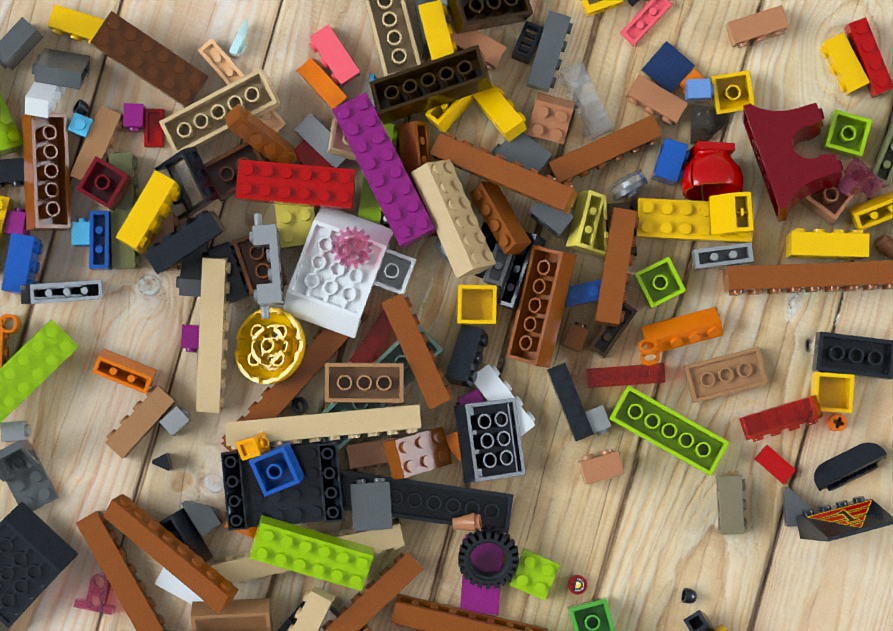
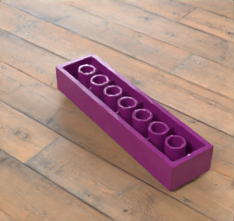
[332,92,436,249]

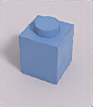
[685,78,714,101]

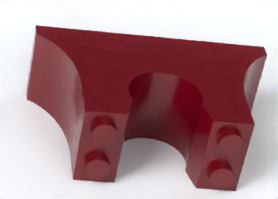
[742,103,843,222]

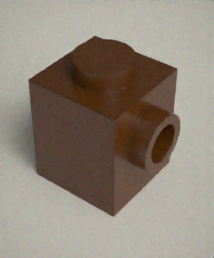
[562,322,589,352]

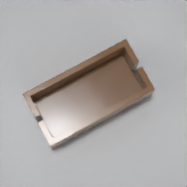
[191,598,273,631]

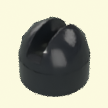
[73,99,89,116]
[292,397,308,414]
[681,588,697,604]

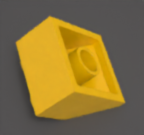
[709,70,755,114]

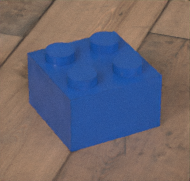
[651,138,690,186]
[249,441,305,497]

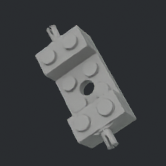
[249,213,284,319]

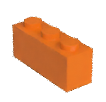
[92,349,157,394]

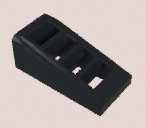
[511,21,544,65]

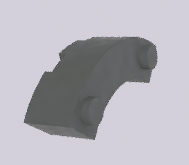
[176,217,209,297]

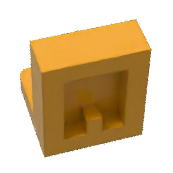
[235,432,270,461]

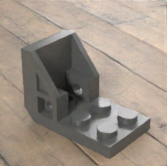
[0,440,59,511]

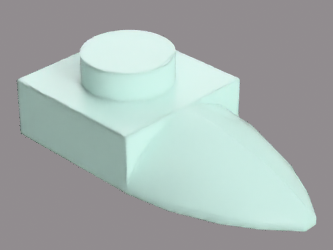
[229,19,248,58]

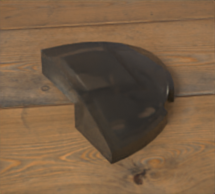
[690,105,728,145]

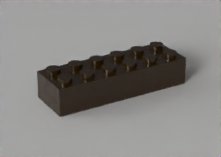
[369,45,493,124]

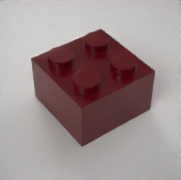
[76,156,134,211]

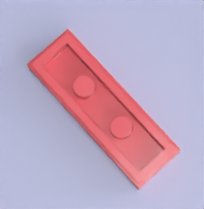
[620,0,673,47]

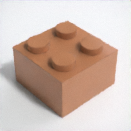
[527,92,575,144]
[801,178,858,226]
[578,448,624,484]

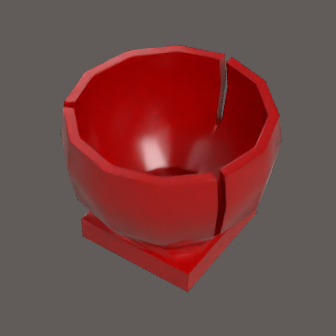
[681,141,744,201]

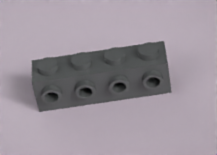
[527,11,573,93]

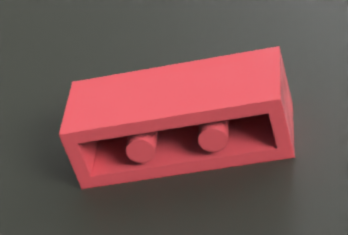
[309,24,361,87]

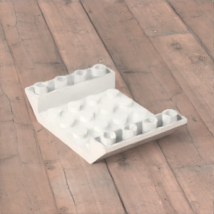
[283,208,394,339]

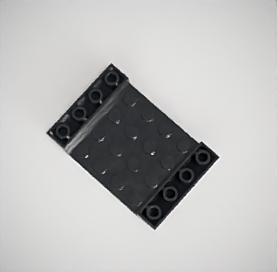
[221,442,345,531]
[0,502,79,631]

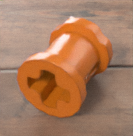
[827,414,847,431]

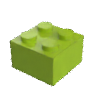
[821,109,872,160]
[632,257,686,309]
[509,548,560,601]

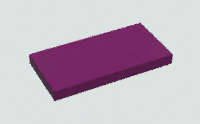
[460,534,503,615]

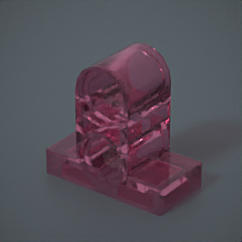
[837,157,884,199]
[73,572,116,615]

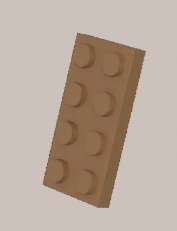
[683,347,768,403]

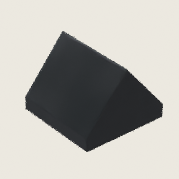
[152,453,173,471]

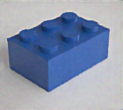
[1,233,44,295]

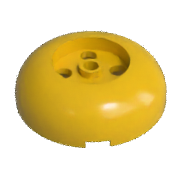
[234,308,305,384]

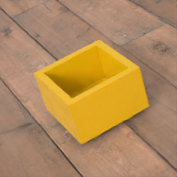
[457,285,497,325]
[810,372,855,414]

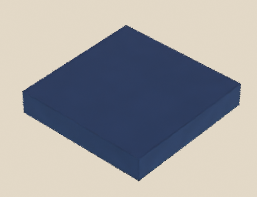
[641,41,695,93]

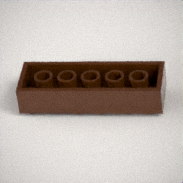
[90,11,209,108]

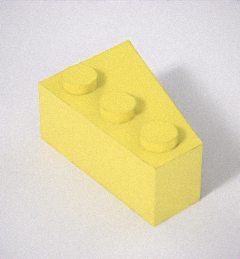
[566,190,608,258]

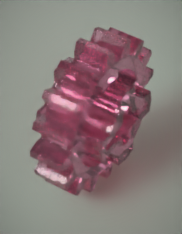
[331,226,373,269]

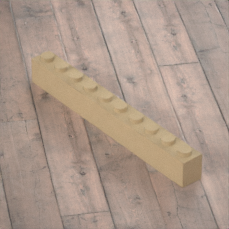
[224,405,422,449]
[210,518,405,583]

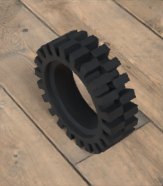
[458,527,519,589]

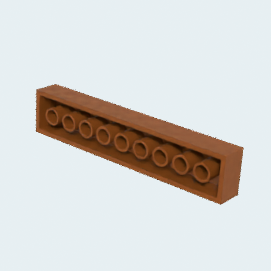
[723,260,893,296]

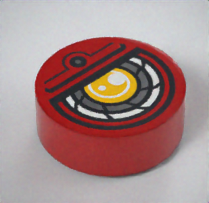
[568,575,587,595]

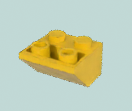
[709,192,754,235]

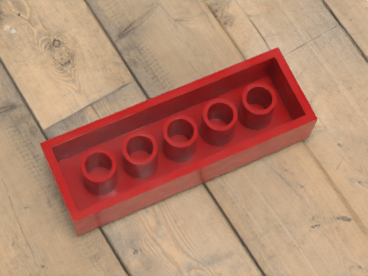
[235,159,356,211]

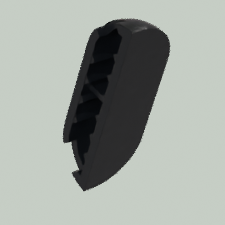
[814,442,887,491]

